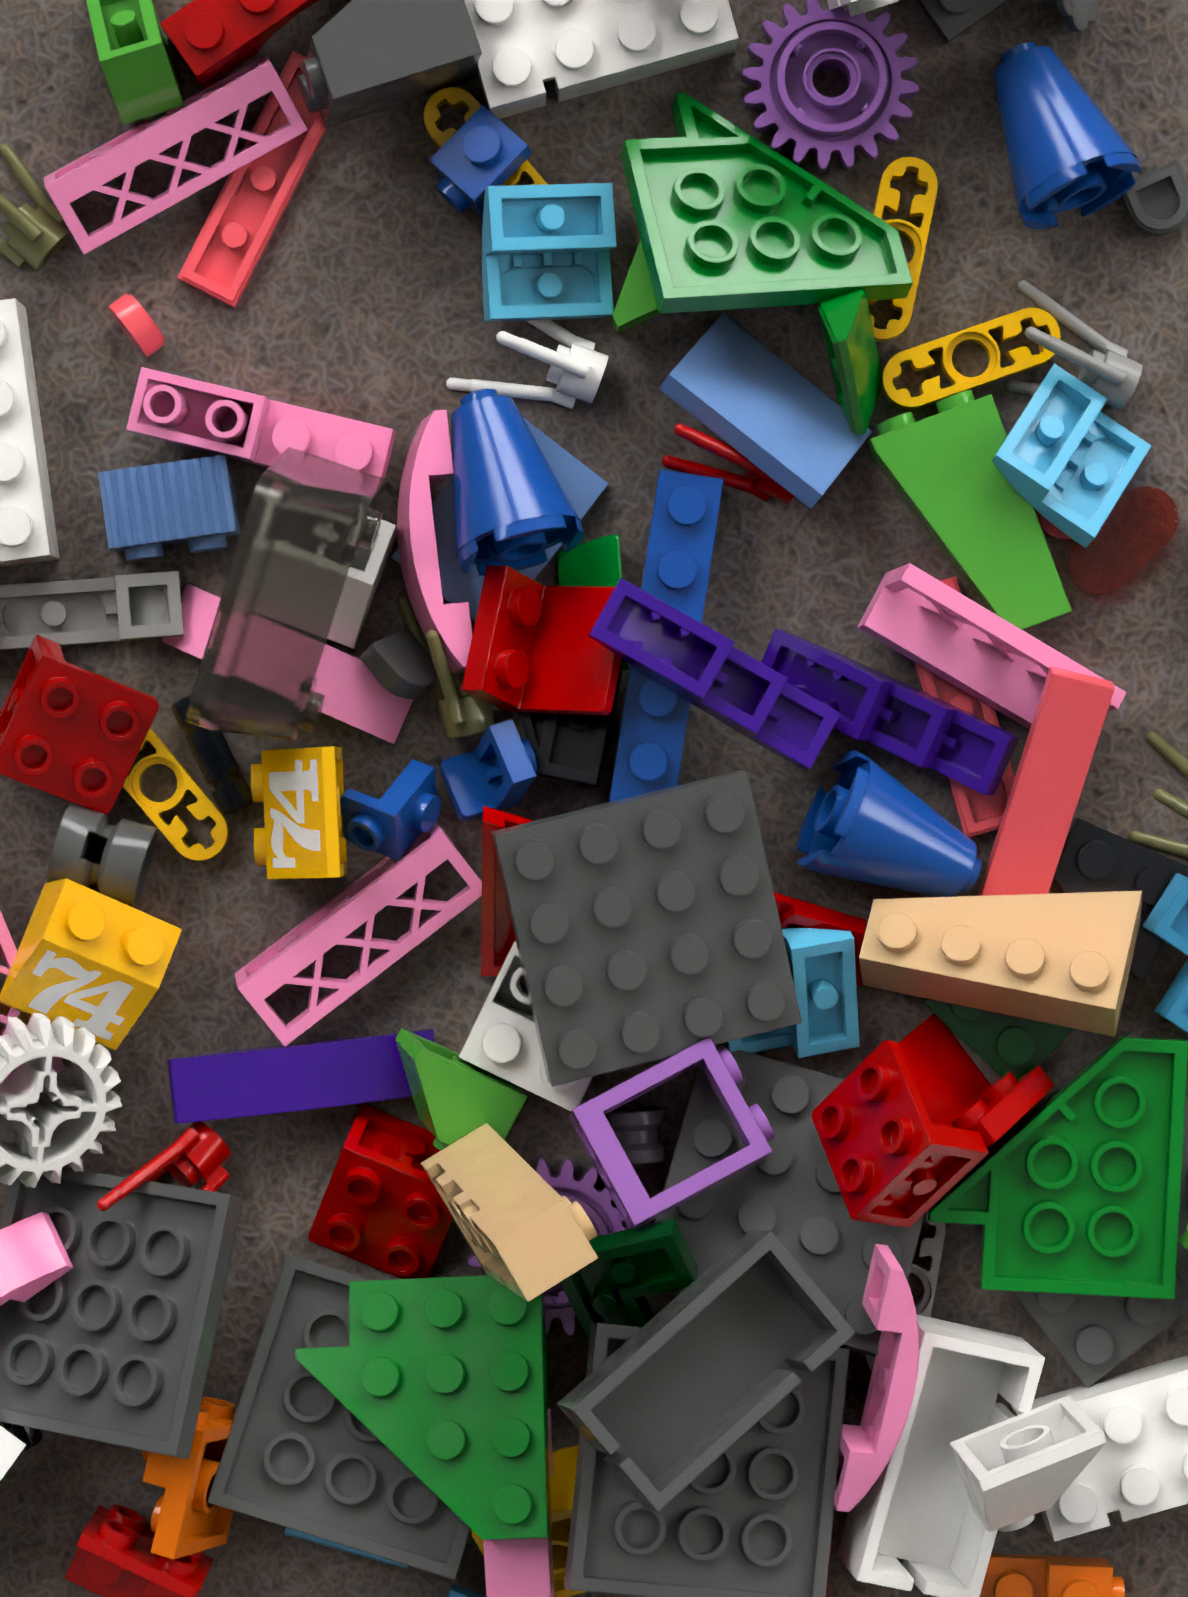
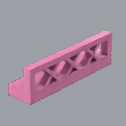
[43,55,308,254]
[857,563,1127,730]
[234,821,482,1047]

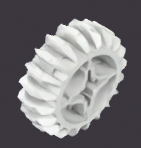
[0,1012,122,1189]

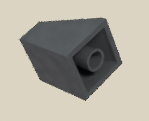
[298,0,482,128]

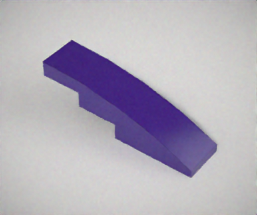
[588,578,841,772]
[761,628,1020,795]
[167,1029,435,1124]

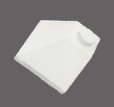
[949,1395,1107,1532]

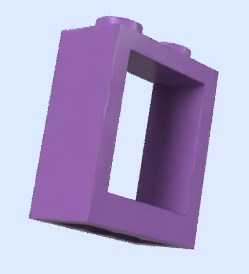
[569,1037,774,1229]

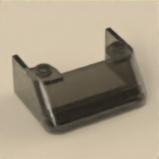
[185,447,387,740]

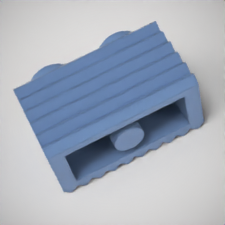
[98,455,241,562]

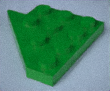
[620,92,913,314]
[928,1036,1188,1299]
[296,1275,551,1541]

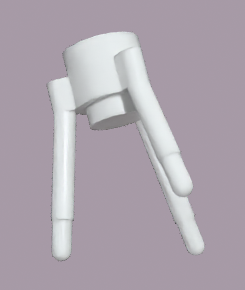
[446,320,609,409]

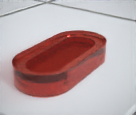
[1067,486,1178,596]

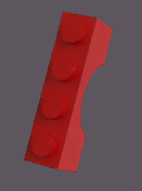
[160,0,319,89]

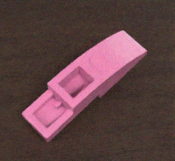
[126,367,396,494]

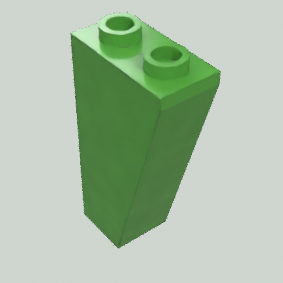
[866,389,1072,630]

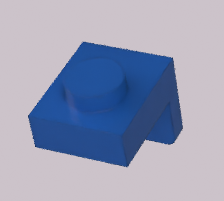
[429,105,532,219]
[439,719,537,821]
[340,759,441,861]

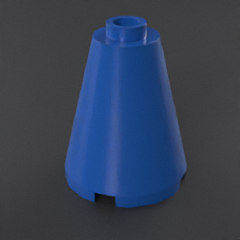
[993,42,1142,229]
[451,389,584,576]
[796,751,981,897]

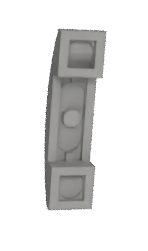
[0,571,184,650]

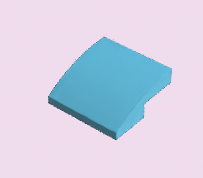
[482,183,617,322]
[992,363,1152,548]
[724,928,860,1058]

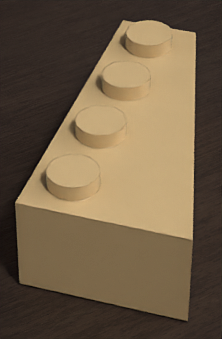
[859,891,1142,1037]
[421,1123,598,1302]

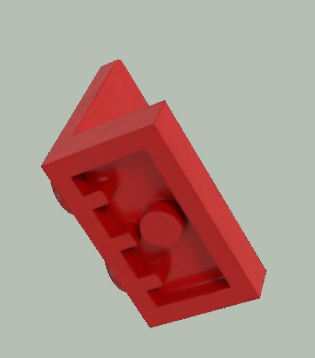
[461,565,622,715]
[0,634,159,814]
[898,1013,1055,1148]
[812,1040,988,1228]
[308,1103,453,1279]
[64,1504,214,1597]

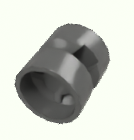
[47,804,158,907]

